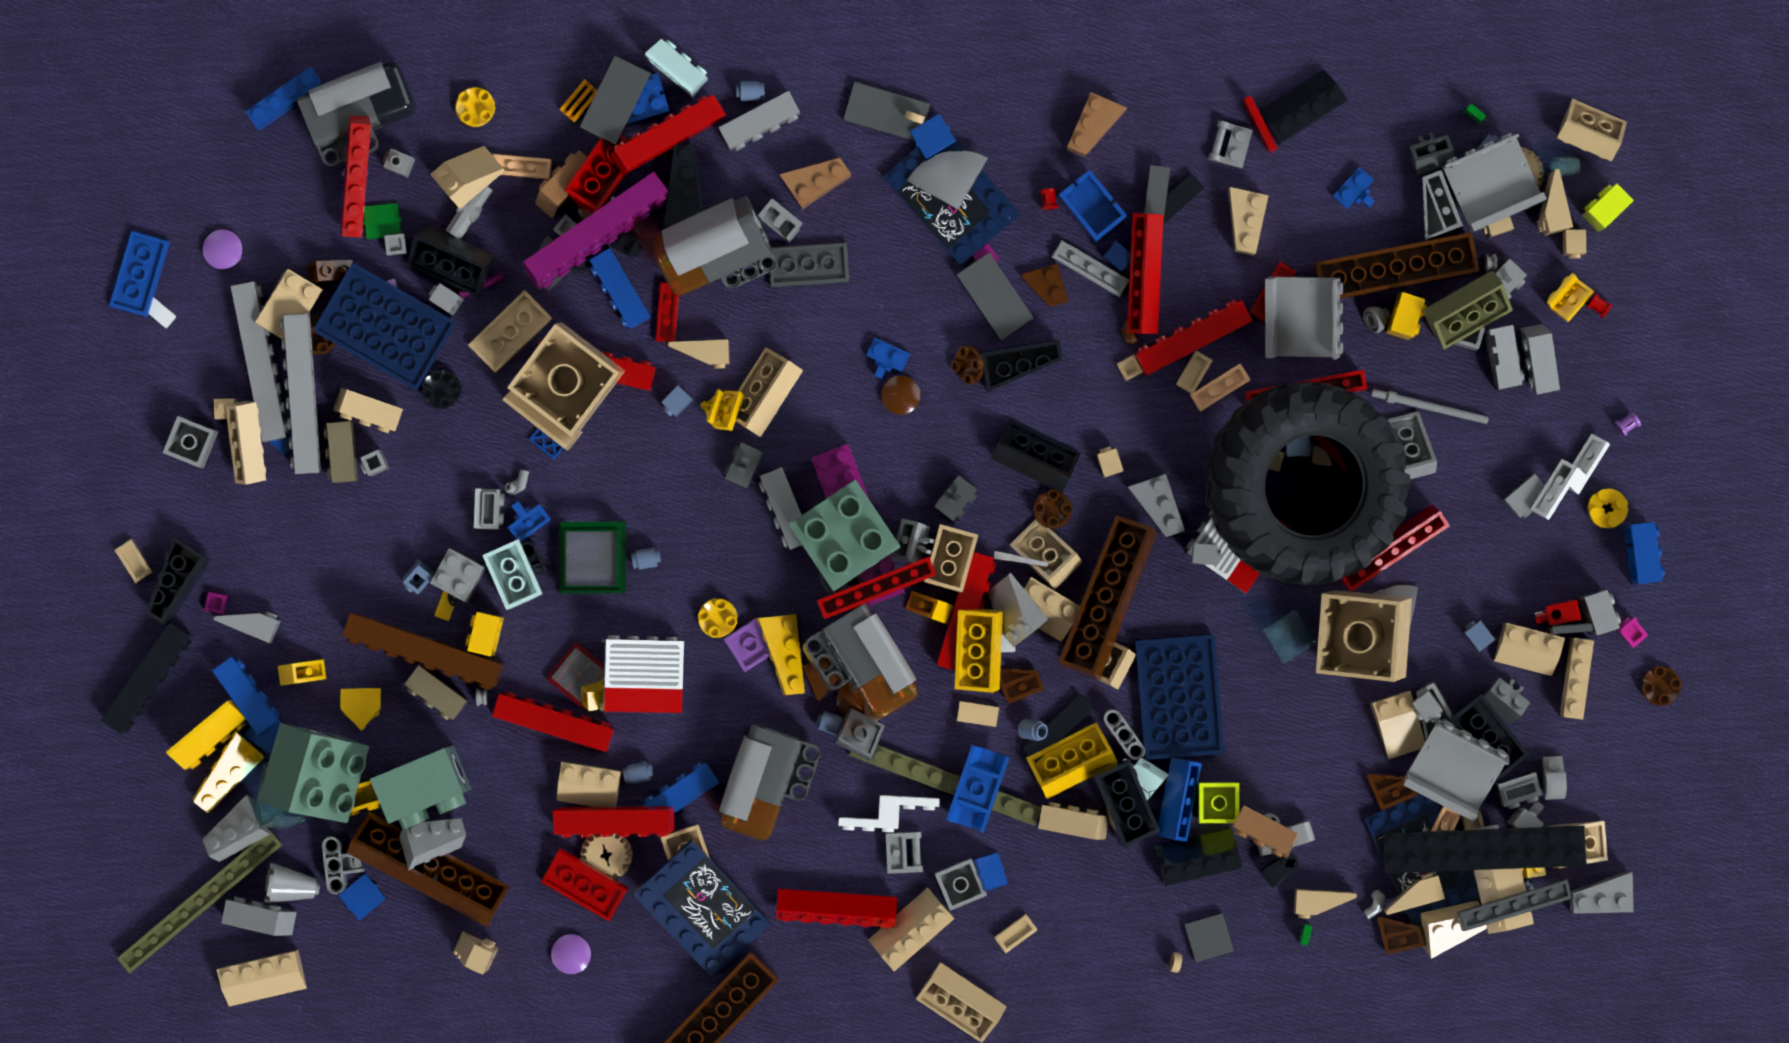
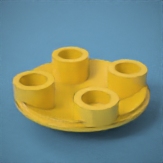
[455,87,495,127]
[698,598,738,638]

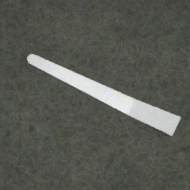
[994,551,1048,566]

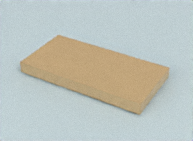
[468,290,553,373]

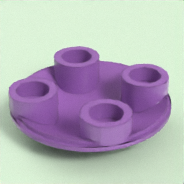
[203,230,242,269]
[551,934,591,974]

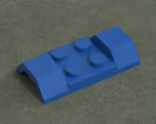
[946,745,1009,833]

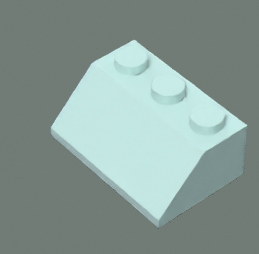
[645,39,708,98]
[482,539,543,610]

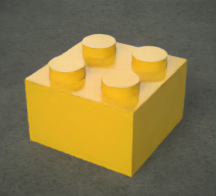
[1386,292,1427,340]
[465,612,504,656]

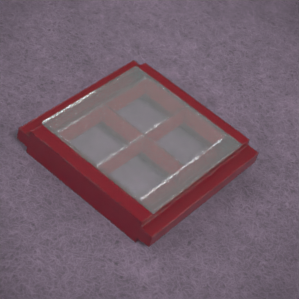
[546,642,605,709]

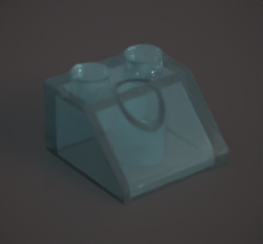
[1261,610,1315,664]

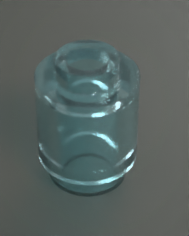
[1550,156,1580,176]

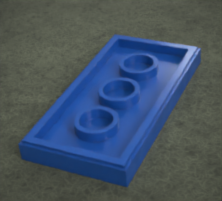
[109,230,170,318]

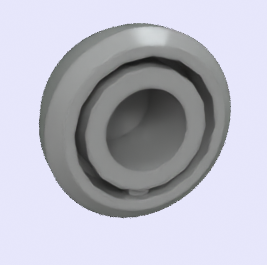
[1363,306,1390,333]

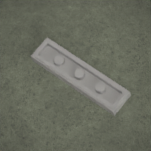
[1051,240,1130,298]

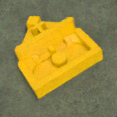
[700,389,744,431]
[340,688,381,731]

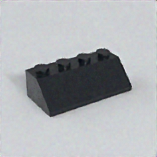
[1259,70,1348,145]
[407,224,495,297]
[991,419,1081,493]
[1450,690,1530,780]
[1089,760,1160,848]
[1154,828,1243,886]

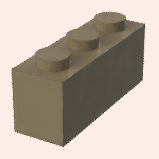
[324,421,358,483]
[404,665,468,721]

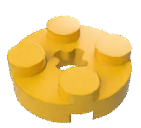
[1587,489,1628,528]

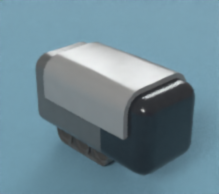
[297,61,416,167]

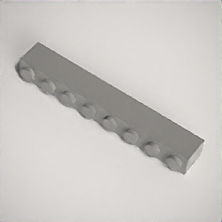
[231,282,290,443]
[280,313,321,474]

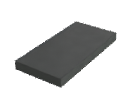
[580,56,651,145]
[843,82,930,141]
[769,242,849,287]
[957,252,1033,340]

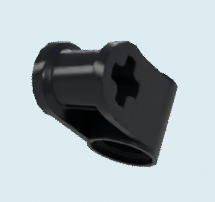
[521,541,548,576]
[1260,854,1299,888]

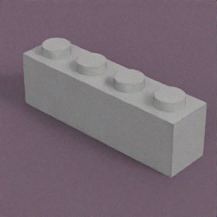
[719,91,800,151]
[758,467,802,550]

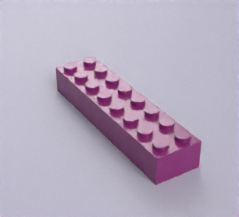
[524,172,668,290]
[811,444,905,606]

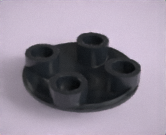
[422,369,461,409]

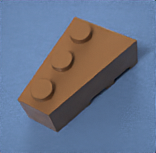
[1066,92,1127,157]
[535,150,587,219]
[779,158,851,210]
[1233,805,1298,859]

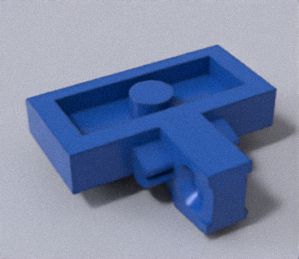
[1332,167,1375,210]
[866,338,910,379]
[507,501,551,542]

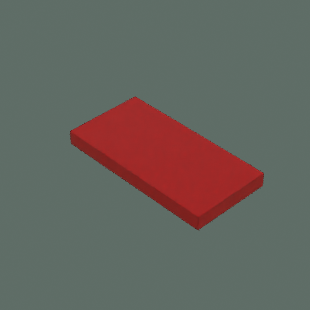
[541,848,629,921]

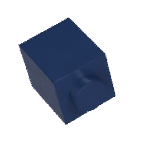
[1103,241,1131,273]

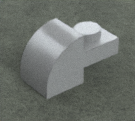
[1542,756,1567,800]

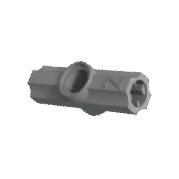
[446,186,493,239]

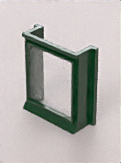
[559,522,626,594]

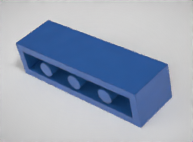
[245,66,324,131]
[589,248,651,329]
[212,657,281,736]
[1156,757,1202,842]
[642,761,720,813]

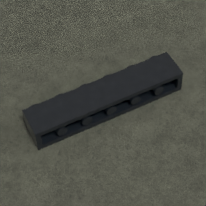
[101,622,192,734]

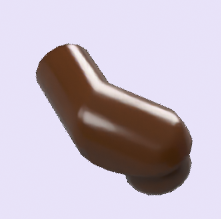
[1121,317,1138,345]

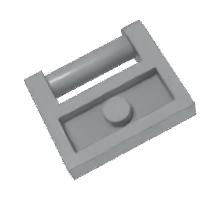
[1208,121,1253,169]
[886,832,923,874]

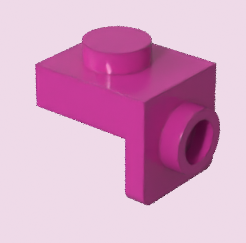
[1617,617,1648,648]

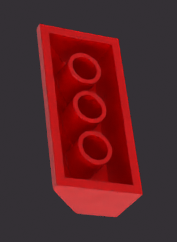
[564,135,630,215]

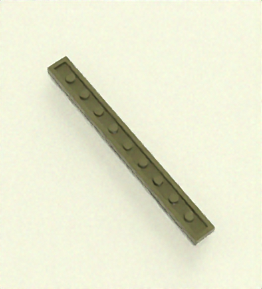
[849,745,1042,826]
[117,829,283,974]

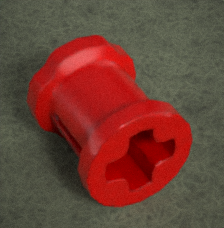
[1039,188,1059,210]
[1586,293,1613,319]

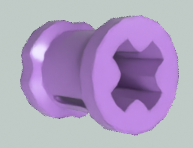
[1615,411,1641,437]

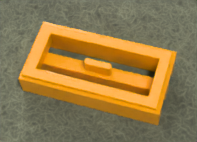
[559,79,598,122]

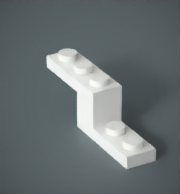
[1530,434,1610,520]
[838,795,940,832]

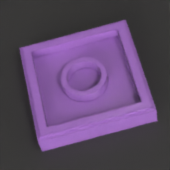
[724,618,770,672]

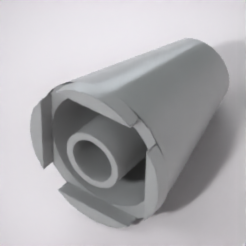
[264,863,320,903]

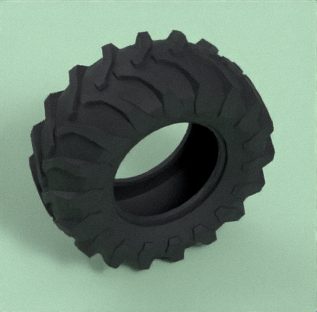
[1205,382,1411,585]

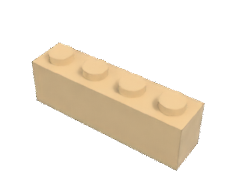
[225,401,266,485]
[1559,638,1594,720]

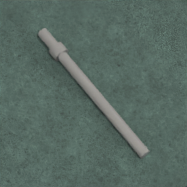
[1371,389,1489,424]

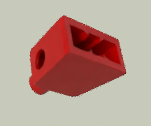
[1535,599,1581,626]

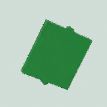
[363,203,402,240]

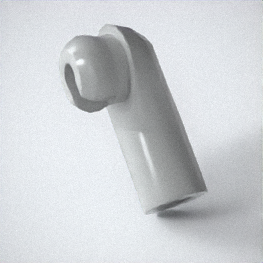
[504,470,529,495]
[1363,890,1385,919]

